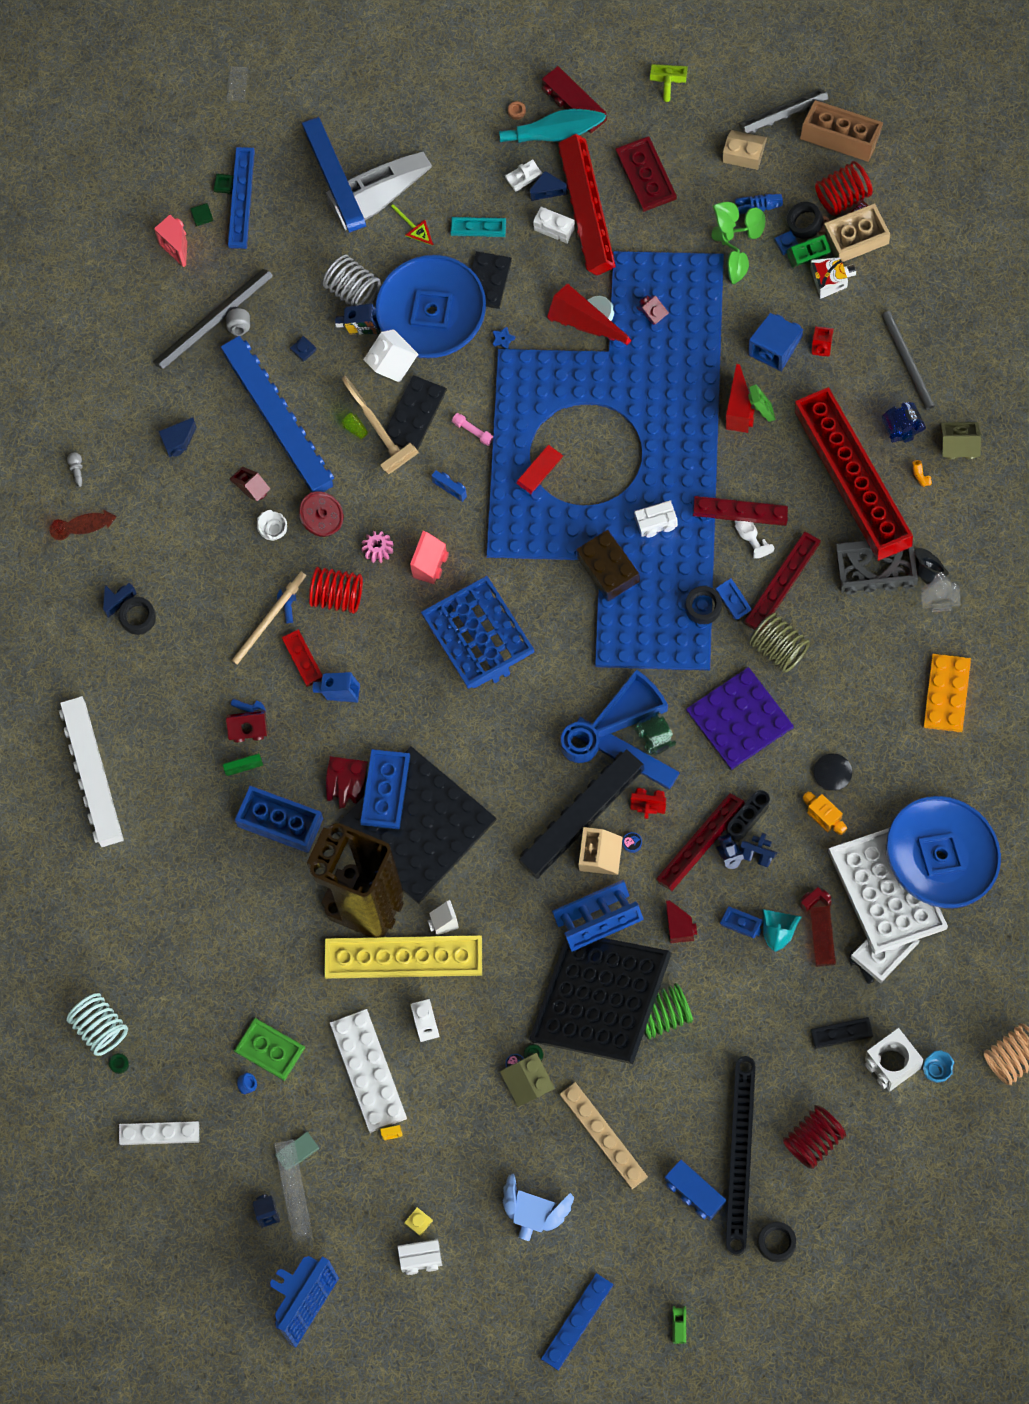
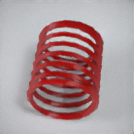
[815,161,873,216]
[309,567,363,614]

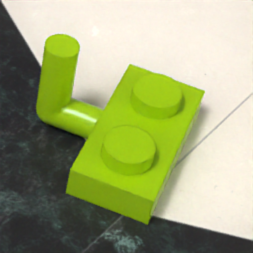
[650,64,688,102]

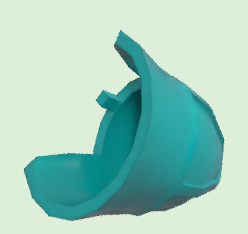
[762,909,802,952]

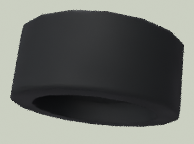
[787,201,824,239]
[685,586,722,624]
[119,597,156,635]
[758,1222,797,1262]

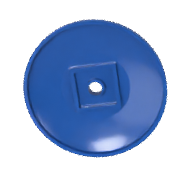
[376,255,486,358]
[886,796,1001,908]

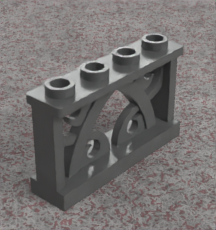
[836,541,918,594]

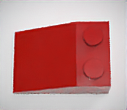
[726,364,755,433]

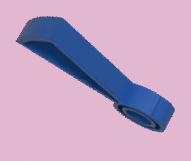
[561,670,668,763]

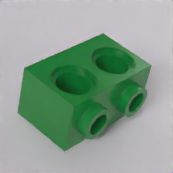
[786,235,831,268]

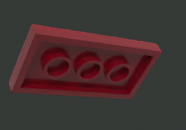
[616,136,677,212]

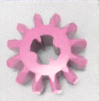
[362,531,393,563]

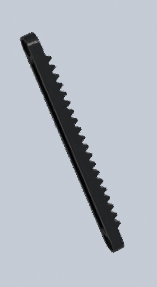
[726,1056,756,1256]

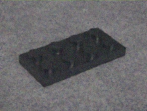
[385,375,447,451]

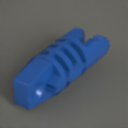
[735,194,783,214]

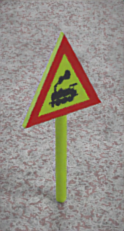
[391,204,434,246]

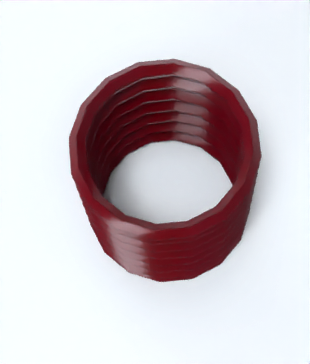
[783,1105,846,1169]

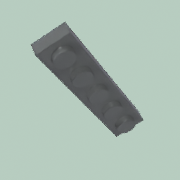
[739,88,828,134]

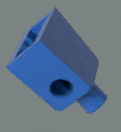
[313,672,360,702]

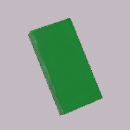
[223,753,263,776]

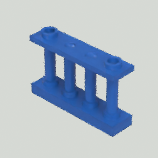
[552,880,644,951]

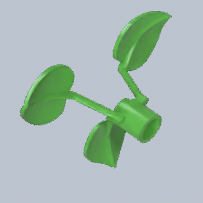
[712,202,765,284]

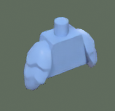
[503,1174,574,1241]

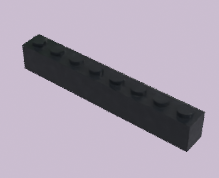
[519,749,645,879]

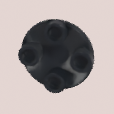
[813,753,852,791]

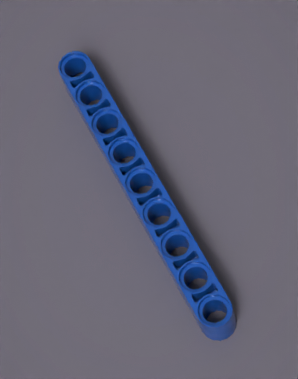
[302,117,366,233]

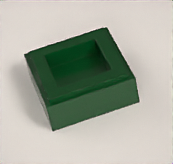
[213,174,234,194]
[190,203,213,227]

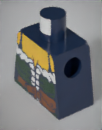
[335,303,380,334]

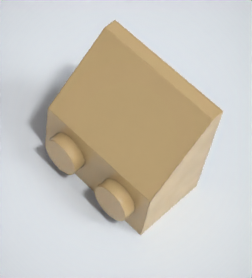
[723,130,767,170]

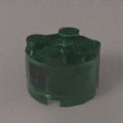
[635,711,676,756]

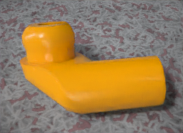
[912,460,932,487]

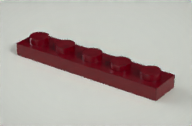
[693,496,788,526]

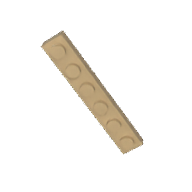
[560,1082,648,1189]

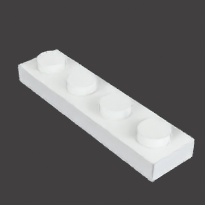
[119,1122,199,1145]

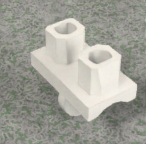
[505,160,543,192]

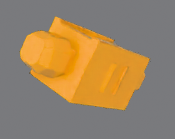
[803,791,847,835]

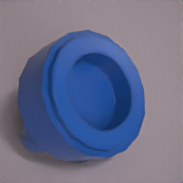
[237,1073,257,1094]

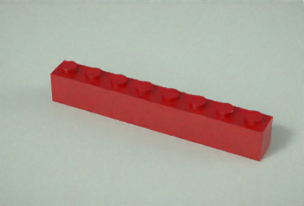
[558,134,616,275]

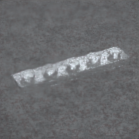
[274,1139,313,1243]

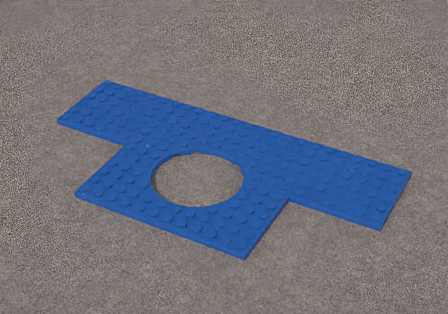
[487,251,724,671]

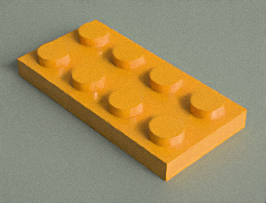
[924,654,971,732]

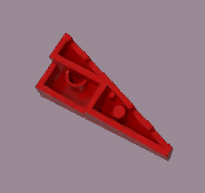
[547,283,631,345]

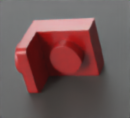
[812,326,834,357]

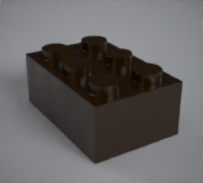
[576,530,640,601]

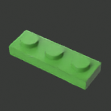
[748,385,776,422]

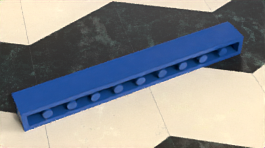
[220,336,334,493]

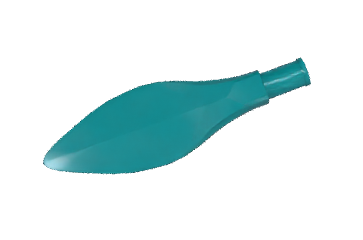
[499,109,606,143]

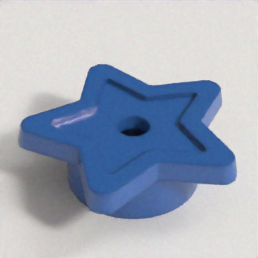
[493,327,516,349]

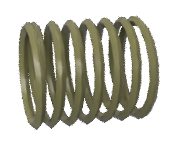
[749,613,810,673]

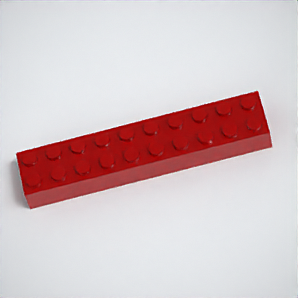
[795,387,913,561]

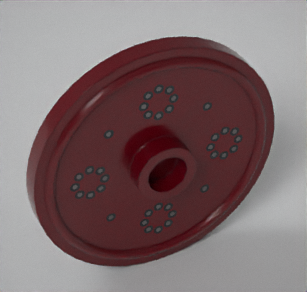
[299,492,344,537]

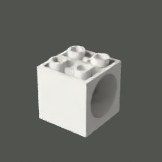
[865,1028,923,1092]

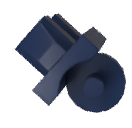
[741,833,777,867]
[716,834,744,869]

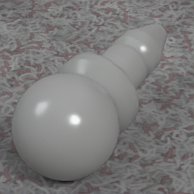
[67,452,83,487]

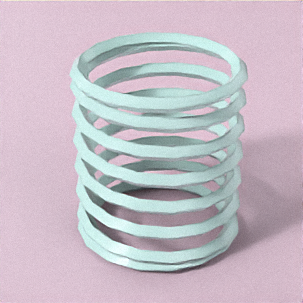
[66,993,128,1056]

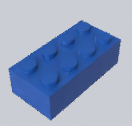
[235,786,323,853]

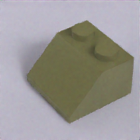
[941,422,981,459]
[500,1053,555,1107]

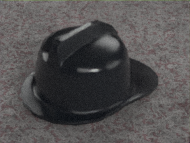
[915,548,949,587]

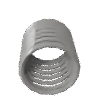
[323,255,381,306]

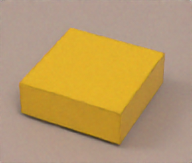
[380,1125,403,1140]

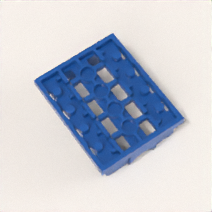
[421,576,535,689]
[270,1256,339,1348]

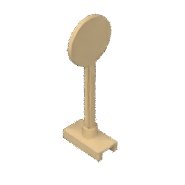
[342,375,419,474]

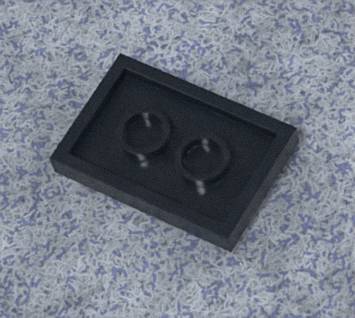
[471,251,512,309]

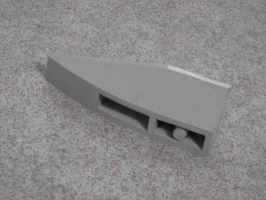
[326,152,432,230]

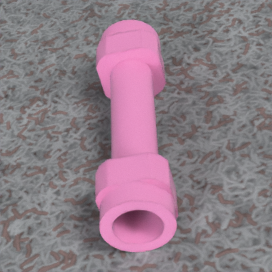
[452,413,494,446]

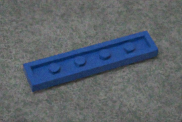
[541,1273,613,1371]

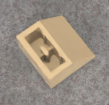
[579,827,623,875]

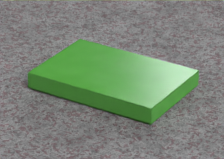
[234,1018,305,1081]

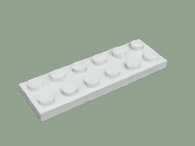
[330,1009,407,1133]

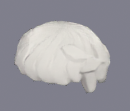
[257,510,287,541]

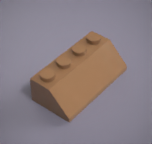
[800,100,883,162]

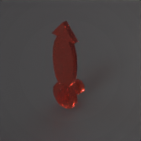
[50,510,116,540]

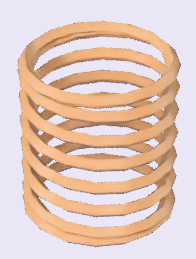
[984,1023,1029,1085]

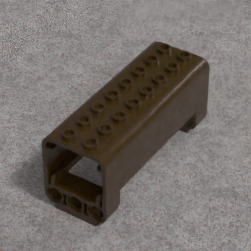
[307,823,404,938]

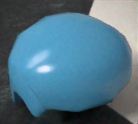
[923,1050,954,1083]

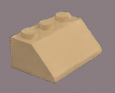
[824,204,890,262]

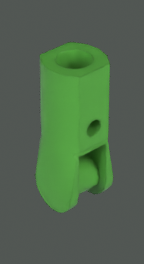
[672,1306,686,1344]

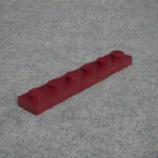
[745,531,821,632]
[656,793,745,891]

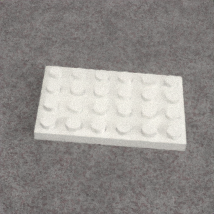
[828,828,948,954]

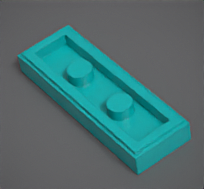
[451,217,506,237]

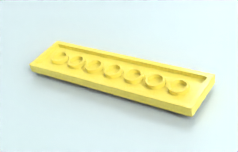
[325,935,482,979]

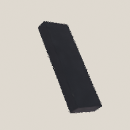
[810,1017,873,1049]

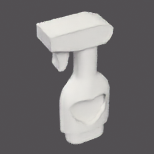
[734,521,774,558]

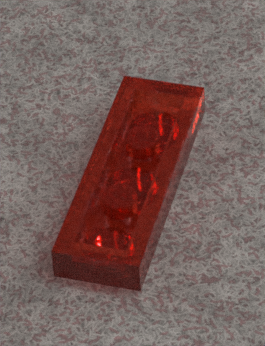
[810,906,836,967]

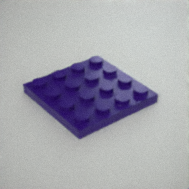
[686,667,794,770]

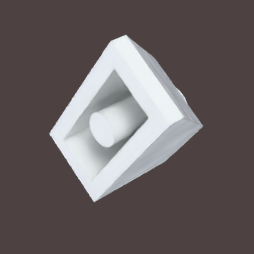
[427,900,459,936]

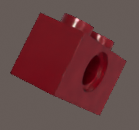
[226,710,268,743]

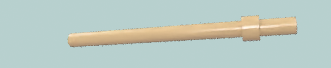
[231,572,306,665]

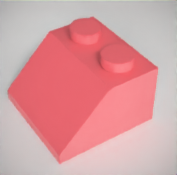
[154,215,187,267]
[410,531,449,584]

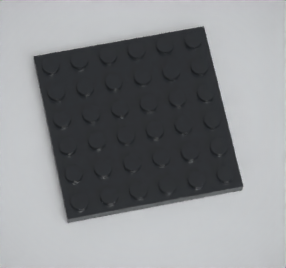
[336,746,497,904]
[529,938,672,1064]

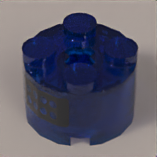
[882,402,926,443]

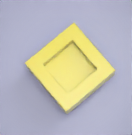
[405,1207,433,1236]

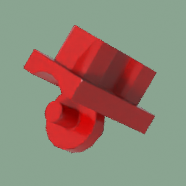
[631,788,667,819]

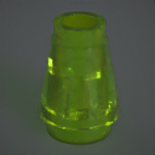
[341,412,369,440]

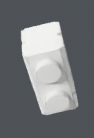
[533,207,575,243]
[634,500,678,538]
[398,1239,442,1275]

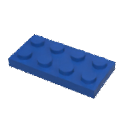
[360,749,410,829]

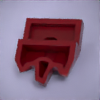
[326,756,368,809]

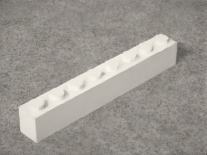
[59,696,124,847]

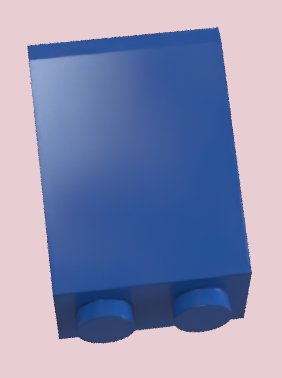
[749,313,803,372]

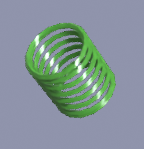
[644,983,693,1040]

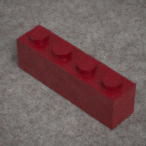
[542,66,607,134]

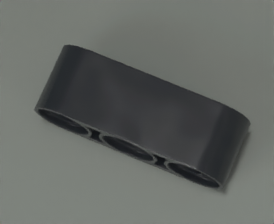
[728,790,770,841]

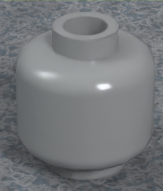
[226,308,250,336]

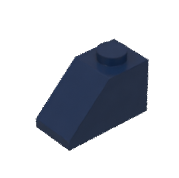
[159,418,197,457]
[252,1194,280,1228]

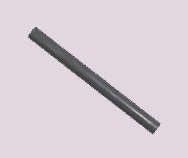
[882,311,935,410]

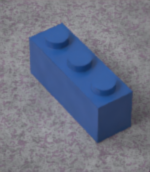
[665,1160,726,1221]

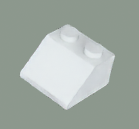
[363,330,418,382]

